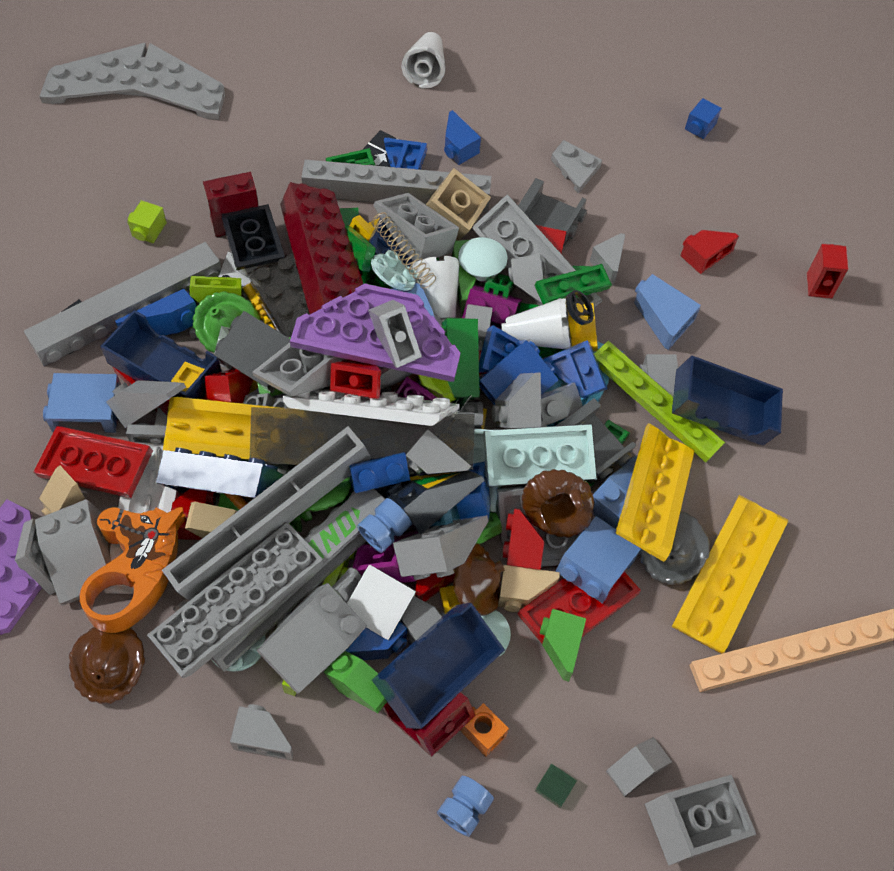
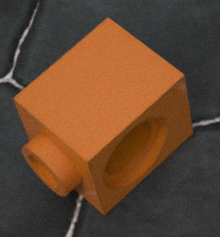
[461,703,509,757]

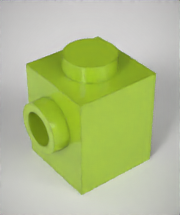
[127,200,167,244]

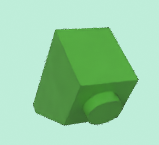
[539,609,586,682]
[324,651,387,713]

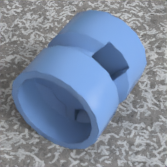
[357,498,412,553]
[437,776,494,837]

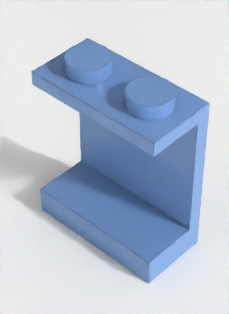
[43,373,121,433]
[556,516,641,603]

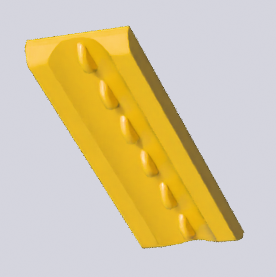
[163,397,330,465]
[616,423,694,562]
[671,495,788,654]

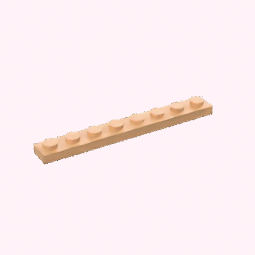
[689,609,894,692]

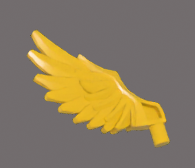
[242,282,278,331]

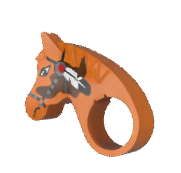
[80,507,186,633]

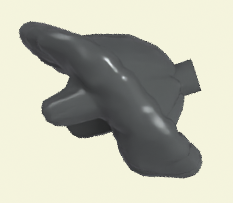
[639,512,710,585]

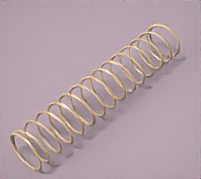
[371,212,436,288]

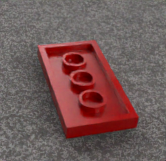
[33,426,153,498]
[518,571,641,644]

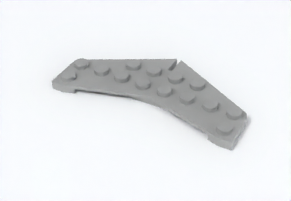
[39,43,225,120]

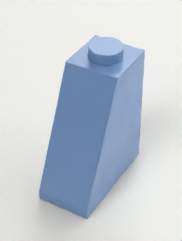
[634,274,701,350]

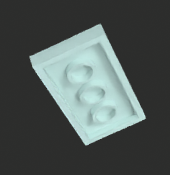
[483,425,596,487]

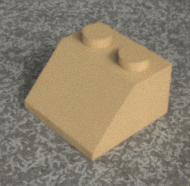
[426,168,491,241]

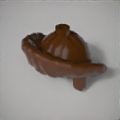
[521,469,594,538]
[453,543,505,616]
[69,627,145,704]

